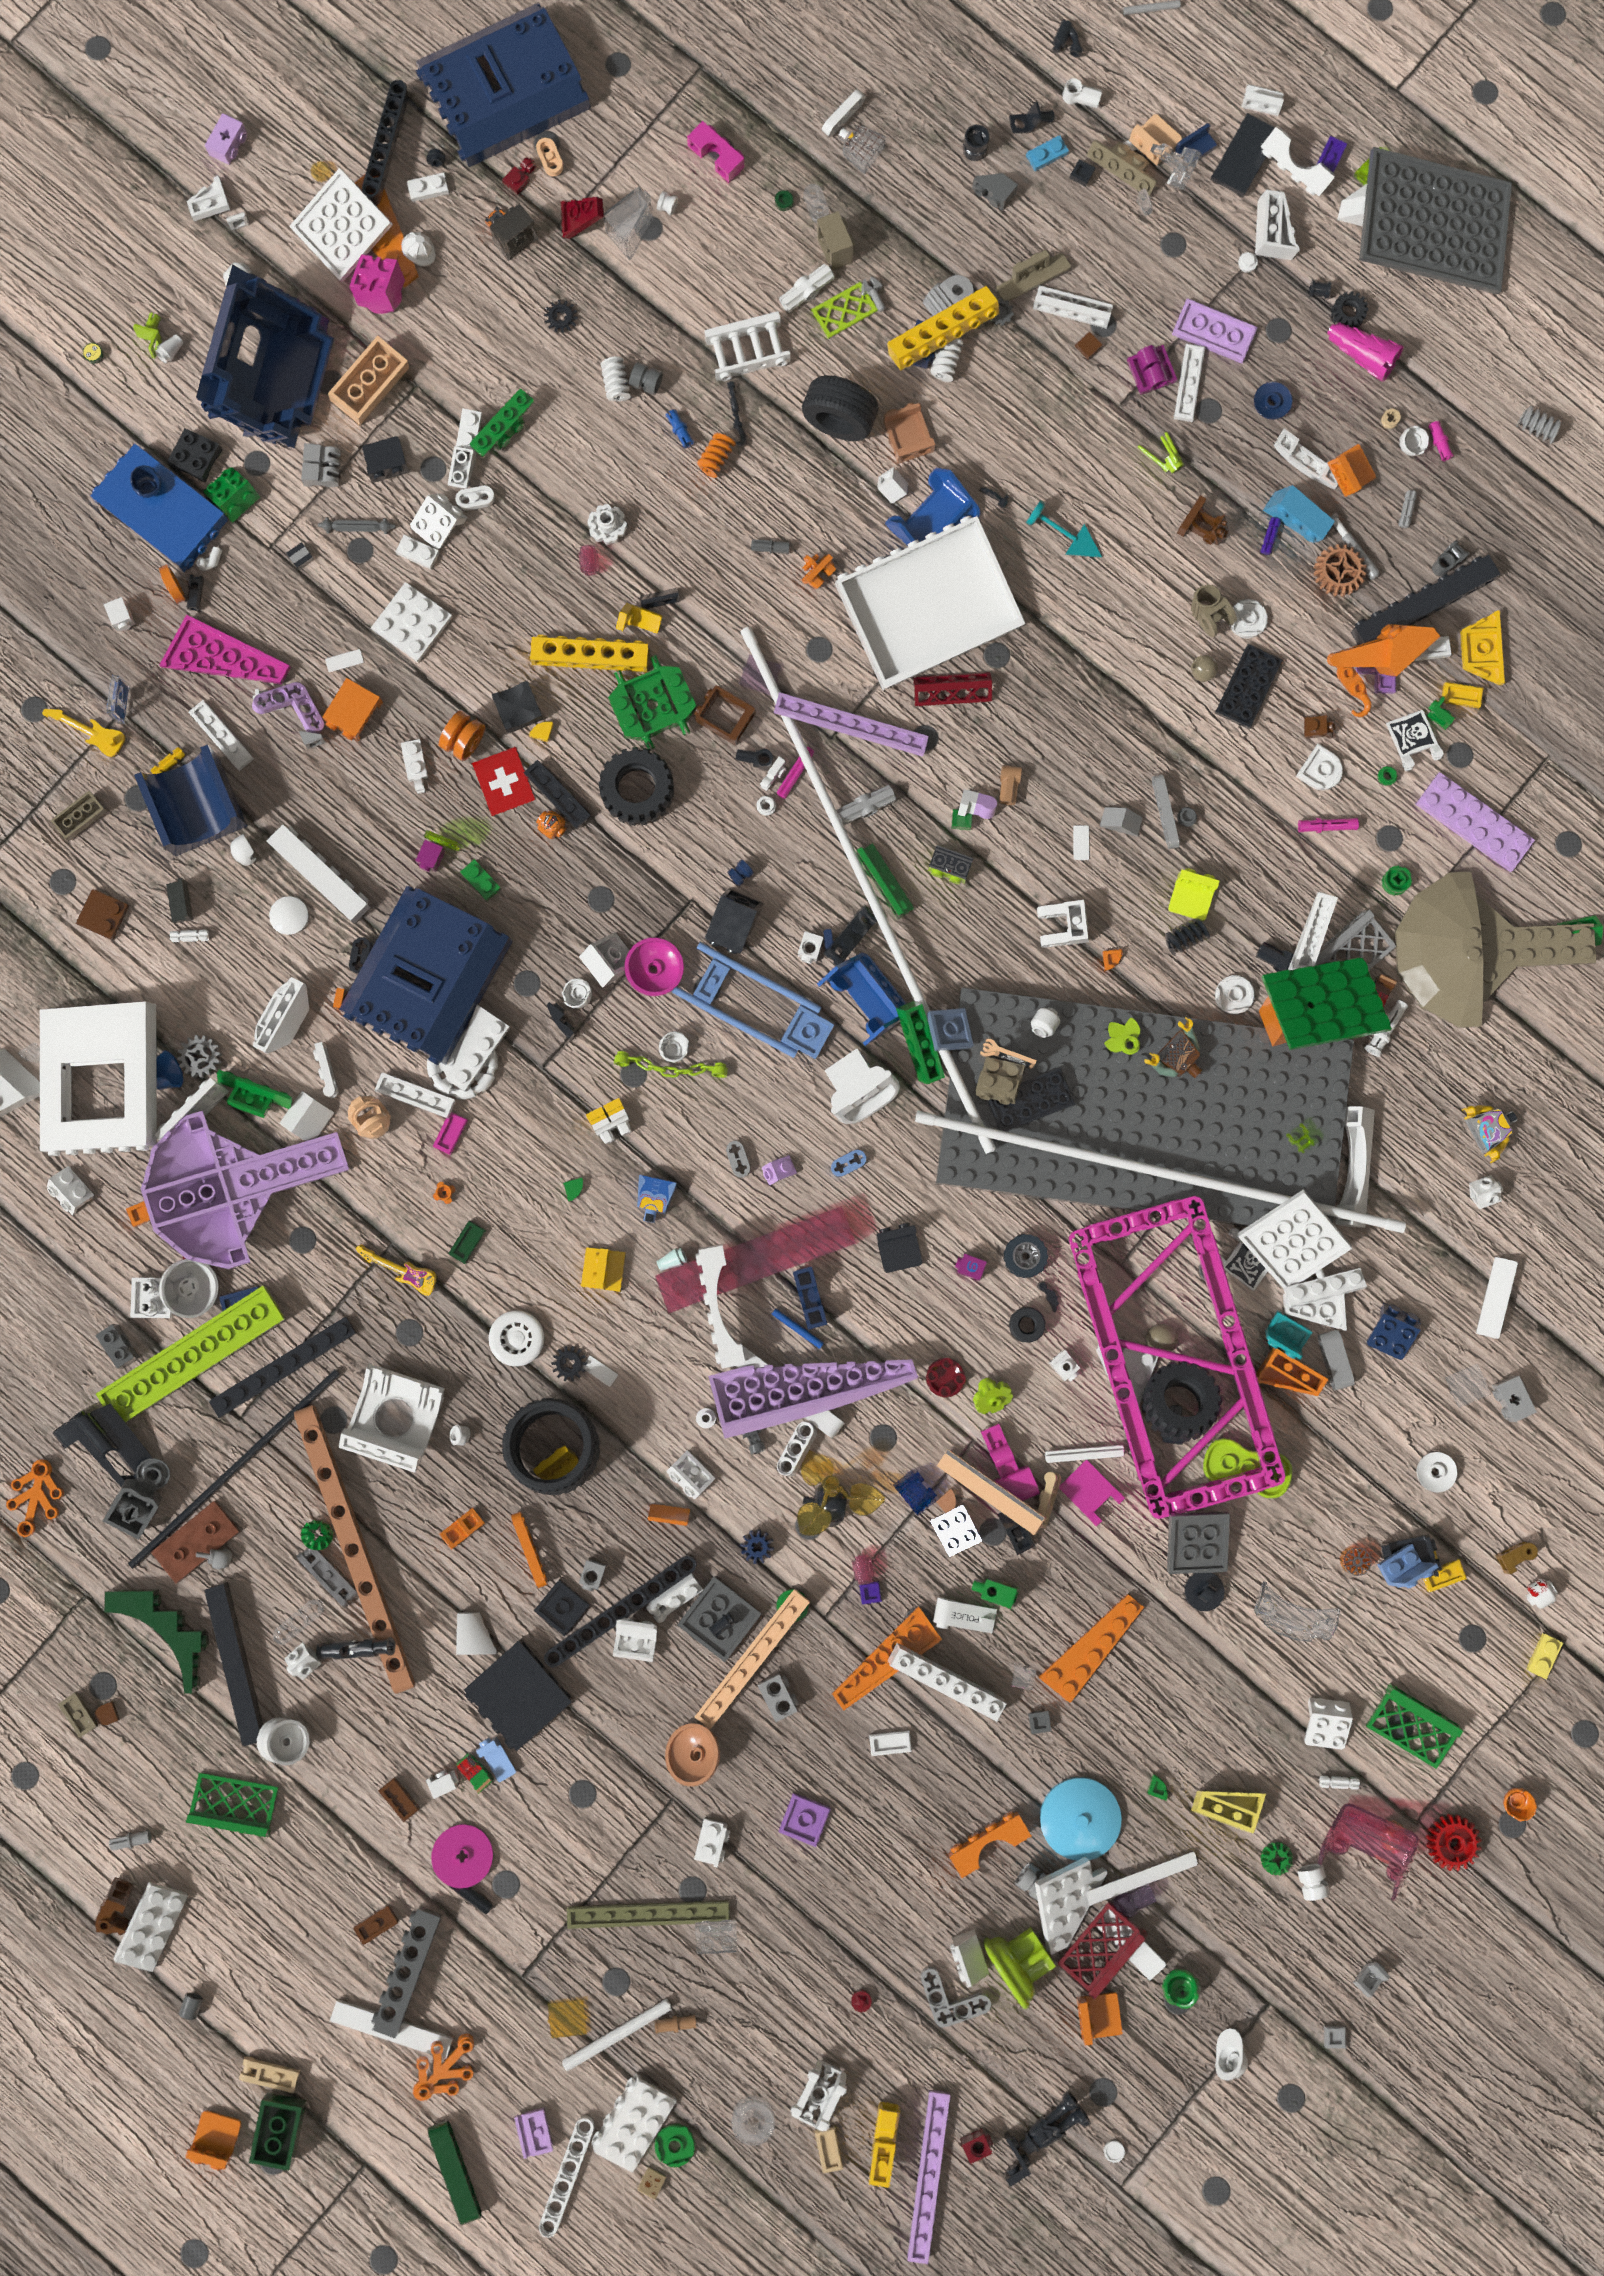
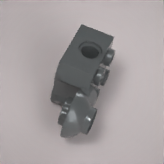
[103,1458,170,1540]

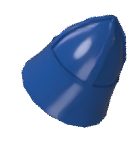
[156,1050,183,1090]

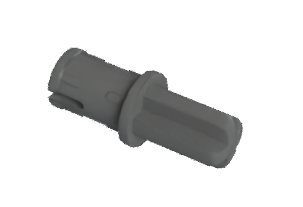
[751,539,790,554]

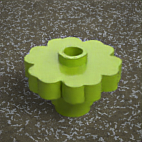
[973,1378,1013,1414]

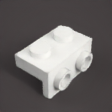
[47,1166,94,1215]

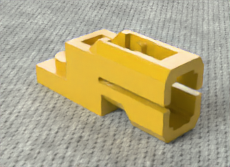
[869,2102,900,2188]

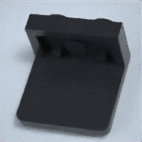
[362,436,409,483]
[875,1223,922,1273]

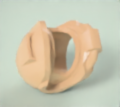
[348,1096,391,1139]

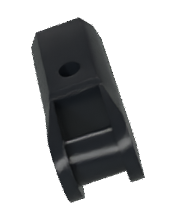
[186,575,204,611]

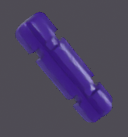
[1261,517,1281,555]

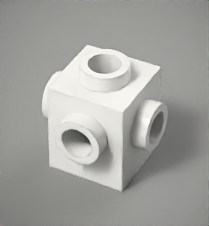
[1469,1175,1503,1209]
[284,1642,321,1680]

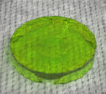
[424,830,462,852]

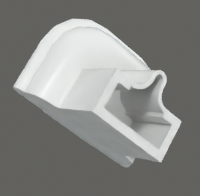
[824,1049,900,1124]

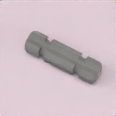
[1399,490,1417,528]

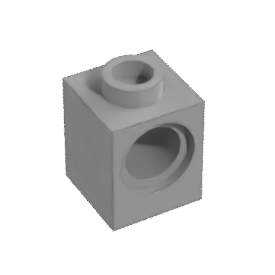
[579,1559,607,1592]

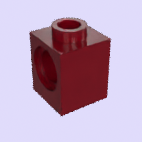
[960,2128,994,2165]

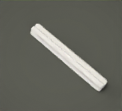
[1045,1445,1124,1463]

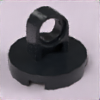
[1184,1573,1225,1612]

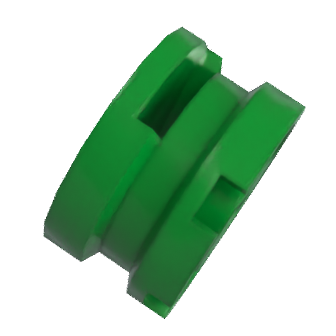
[1381,866,1412,896]

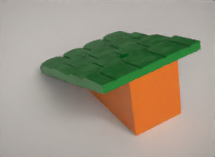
[1259,958,1392,1050]

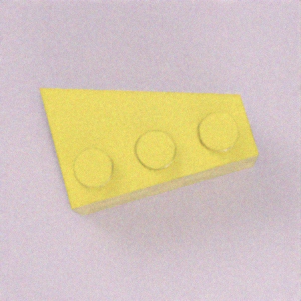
[1191,1791,1266,1833]

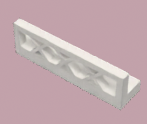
[1033,286,1113,328]

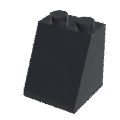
[704,888,764,954]

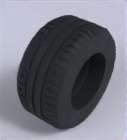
[802,375,879,442]

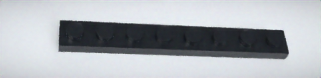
[209,1317,357,1418]

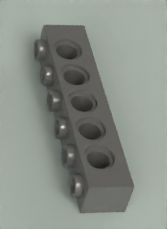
[371,1906,443,2039]

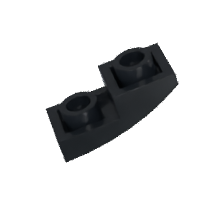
[547,1002,576,1041]

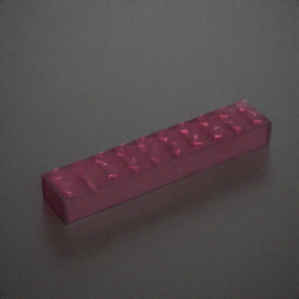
[655,1206,856,1314]

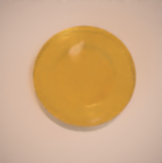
[311,161,331,182]

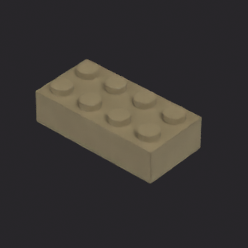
[50,790,107,841]

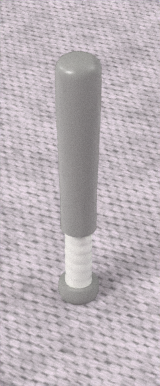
[1330,513,1380,580]

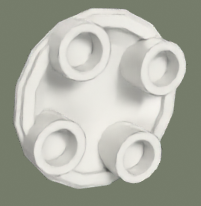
[269,896,308,935]

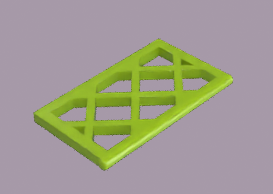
[811,282,878,339]

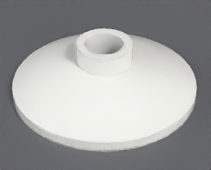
[1417,1452,1457,1492]

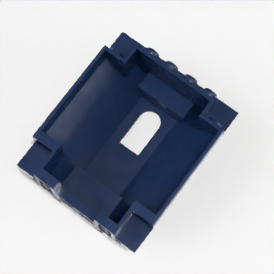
[196,264,334,449]

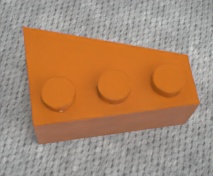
[1256,1347,1328,1396]

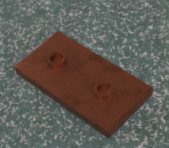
[151,1500,240,1584]

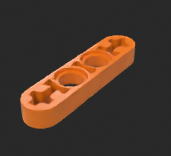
[511,1511,548,1588]

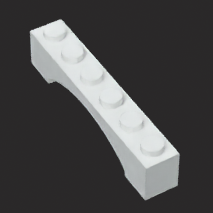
[1336,1107,1375,1228]
[695,1244,745,1368]

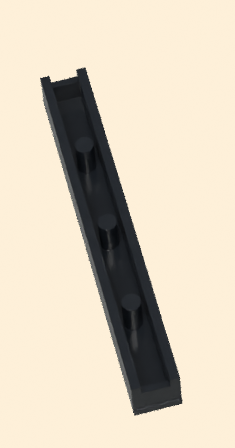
[204,1582,263,1747]

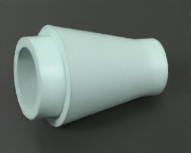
[656,1248,688,1271]

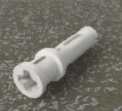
[1365,1000,1408,1057]

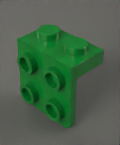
[204,467,260,523]

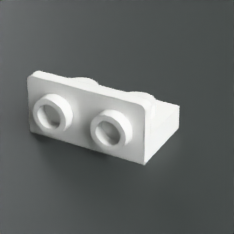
[667,1450,715,1499]
[694,1818,730,1867]

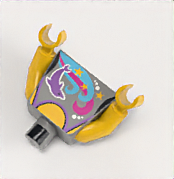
[1461,1105,1517,1163]

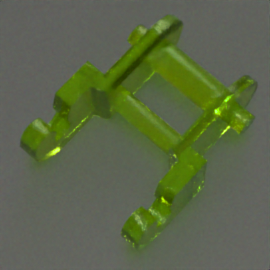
[1286,1123,1315,1154]

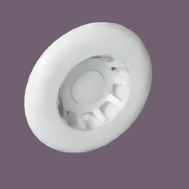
[489,1311,544,1366]

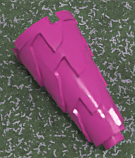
[1327,322,1404,382]

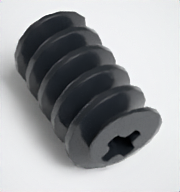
[1165,918,1210,956]

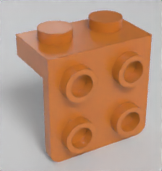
[185,2110,242,2170]

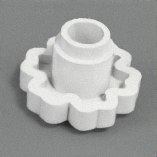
[587,504,627,545]

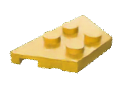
[1460,610,1505,685]

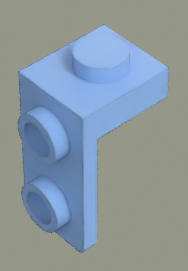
[476,1737,516,1782]

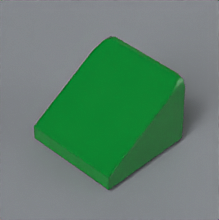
[951,809,972,831]

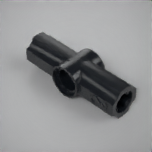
[1255,942,1294,972]

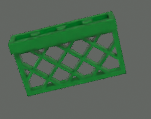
[1366,1683,1463,1769]
[186,1773,279,1837]

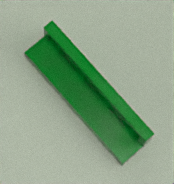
[856,843,914,920]

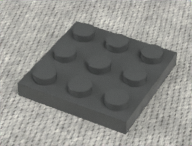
[1167,1512,1230,1574]
[677,1576,762,1662]

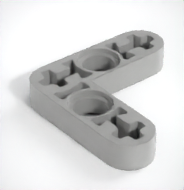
[921,1966,991,2027]

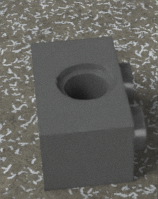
[95,1324,140,1369]

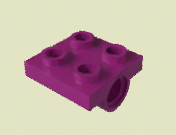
[1127,345,1177,395]

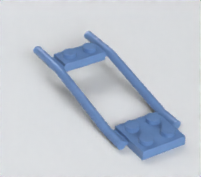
[672,942,834,1059]

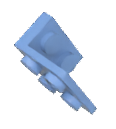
[1377,1544,1438,1588]

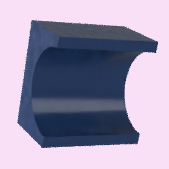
[134,745,248,856]

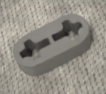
[726,1141,750,1178]

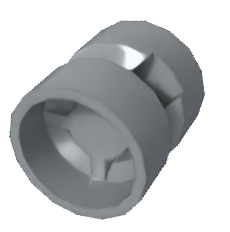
[1015,1862,1048,1901]

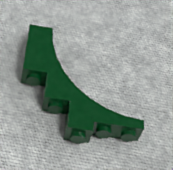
[104,1589,209,1694]

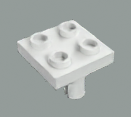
[130,1278,172,1318]

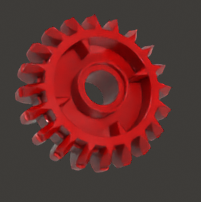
[1426,1814,1482,1871]

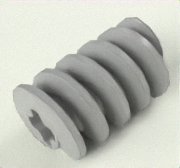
[1516,406,1561,444]

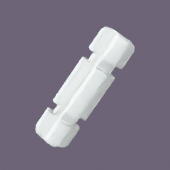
[170,929,210,942]
[1319,1776,1360,1790]

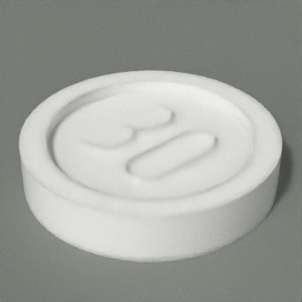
[1104,2140,1125,2163]

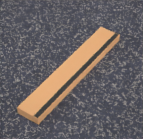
[937,1449,1046,1535]

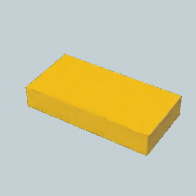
[1442,682,1483,708]

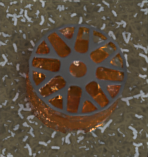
[1340,1546,1371,1576]

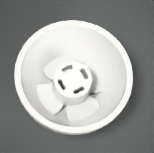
[159,1259,218,1318]

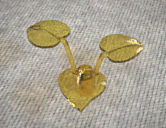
[797,1450,885,1536]

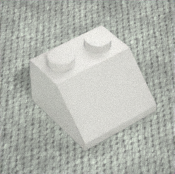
[579,932,629,988]

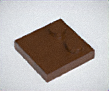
[75,889,129,941]

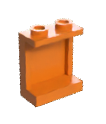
[322,678,383,741]

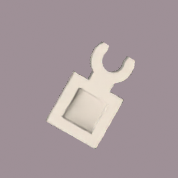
[760,757,786,791]

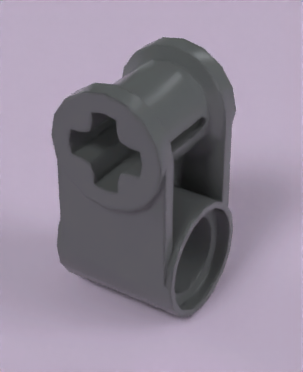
[1432,540,1470,577]

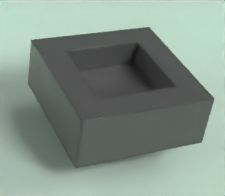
[1028,1710,1051,1734]

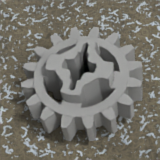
[177,1035,222,1078]

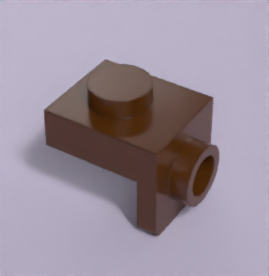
[1304,715,1336,739]

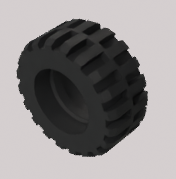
[599,747,674,826]
[1141,1361,1222,1442]

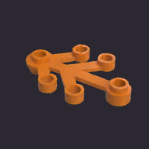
[6,1459,64,1537]
[413,2033,474,2101]

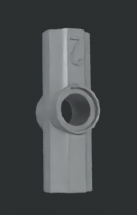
[836,785,896,826]

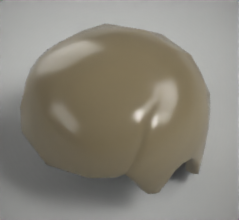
[1146,1324,1179,1352]

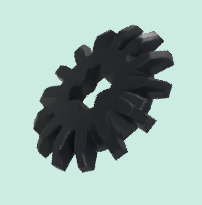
[544,300,578,333]
[551,1346,587,1381]

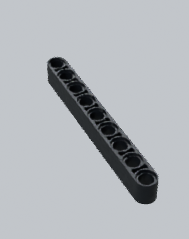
[544,1555,697,1667]

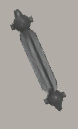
[318,517,395,534]

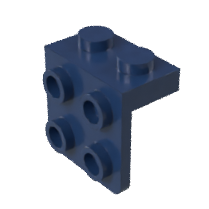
[1367,1302,1421,1360]

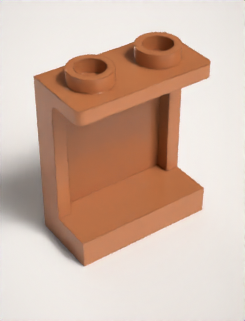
[883,403,935,464]

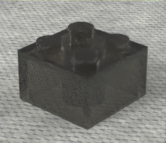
[489,203,538,261]

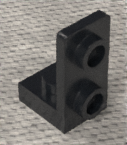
[1004,2131,1031,2187]

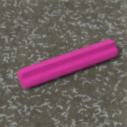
[777,746,814,799]

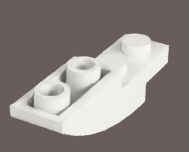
[448,409,483,489]

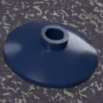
[1254,382,1292,420]

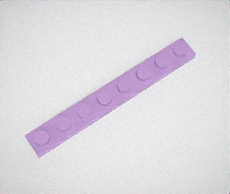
[774,692,928,757]
[907,2090,950,2264]

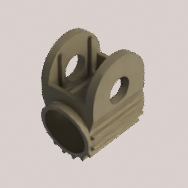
[1191,584,1237,638]

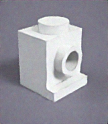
[1048,1350,1080,1381]
[426,1770,460,1799]

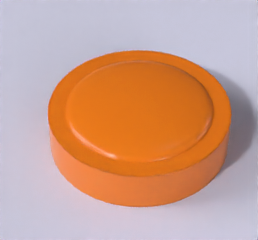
[159,564,186,604]

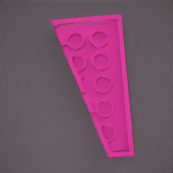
[159,615,291,684]

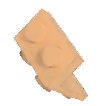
[1129,114,1182,165]

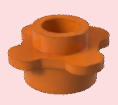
[433,1182,456,1204]

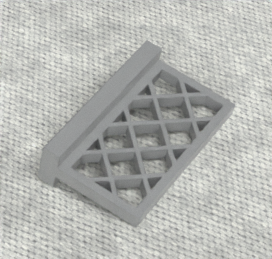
[1315,910,1396,971]

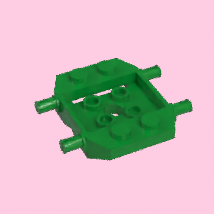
[608,655,697,750]

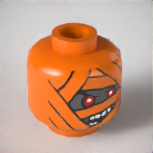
[536,810,566,839]

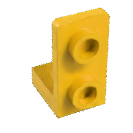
[616,603,662,634]

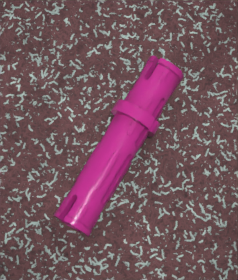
[1298,818,1359,833]

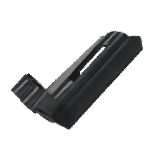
[52,1404,158,1487]

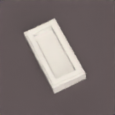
[869,1730,912,1756]

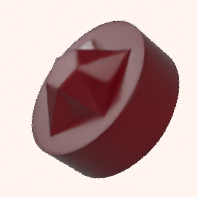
[851,1990,872,2012]

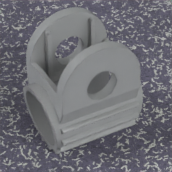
[923,275,973,316]

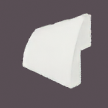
[456,1612,497,1655]

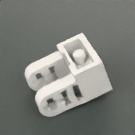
[1037,900,1090,947]

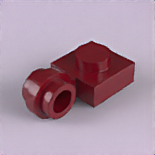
[502,157,536,195]

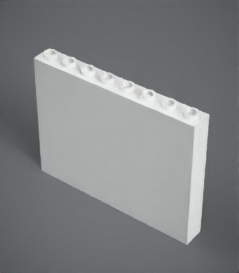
[835,515,1025,691]

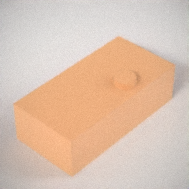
[328,335,409,425]

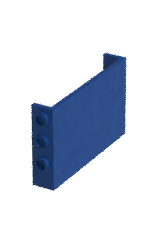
[90,444,228,572]

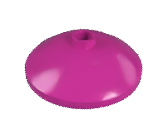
[624,938,684,996]

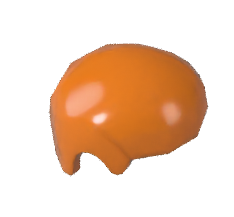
[1503,1787,1537,1821]

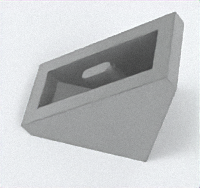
[1100,807,1143,837]

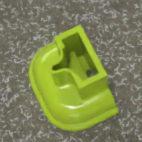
[983,1927,1056,2009]

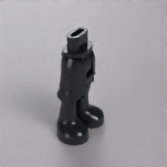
[1019,2090,1091,2155]

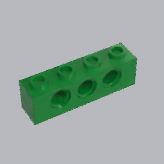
[896,1001,945,1085]

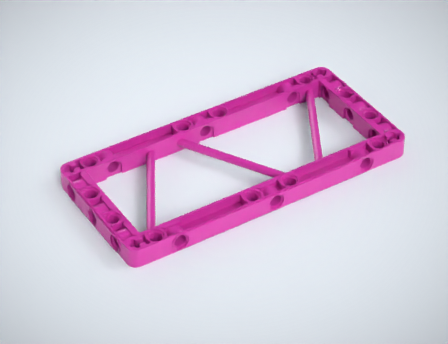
[1069,1196,1285,1519]

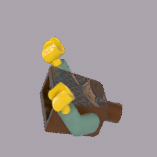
[1144,1017,1202,1078]

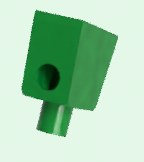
[971,1578,1020,1609]

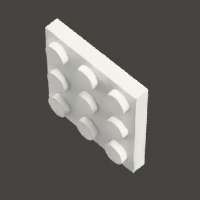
[371,582,453,663]

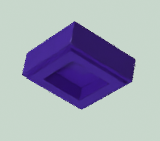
[859,1581,882,1604]

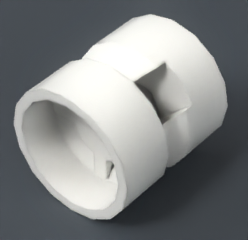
[1297,1864,1330,1900]

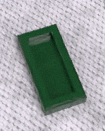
[448,1220,486,1264]

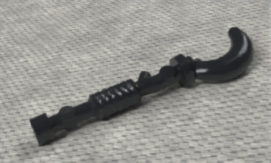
[727,381,747,447]

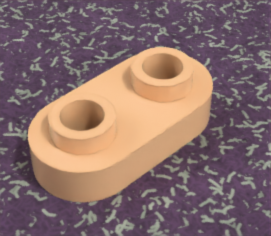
[536,138,563,176]

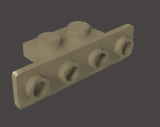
[1087,139,1157,197]
[996,250,1071,301]

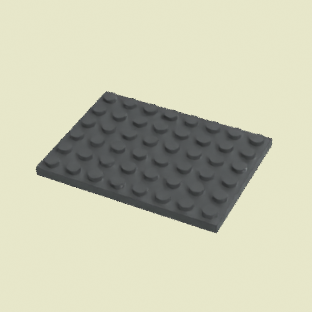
[1359,147,1512,294]

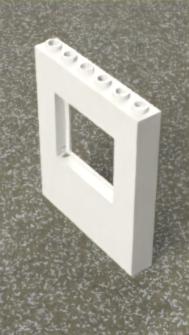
[40,1002,157,1156]

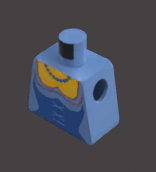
[637,1175,677,1223]

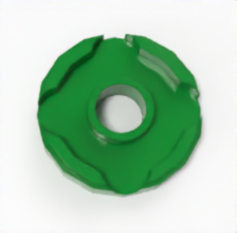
[655,2123,695,2167]

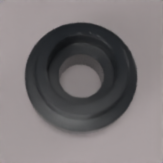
[426,148,446,167]

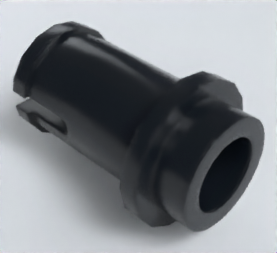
[709,1613,735,1638]

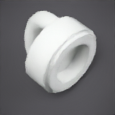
[450,1425,470,1445]

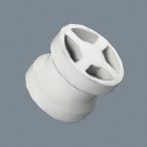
[657,191,678,216]

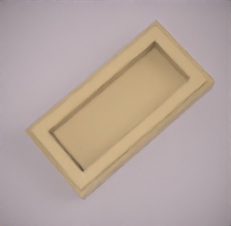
[815,2125,843,2174]

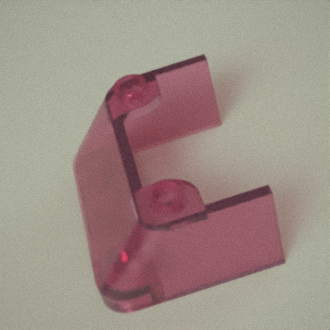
[1317,1803,1419,1902]

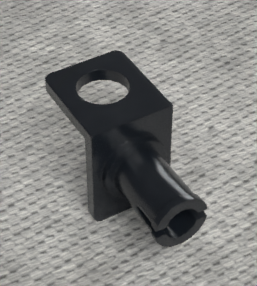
[1009,102,1054,134]

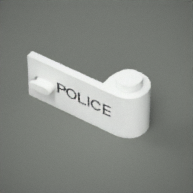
[933,1597,997,1633]

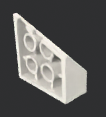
[0,1049,40,1117]

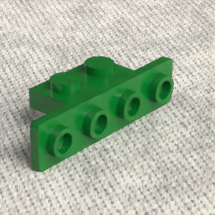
[469,389,534,457]
[217,1070,292,1118]

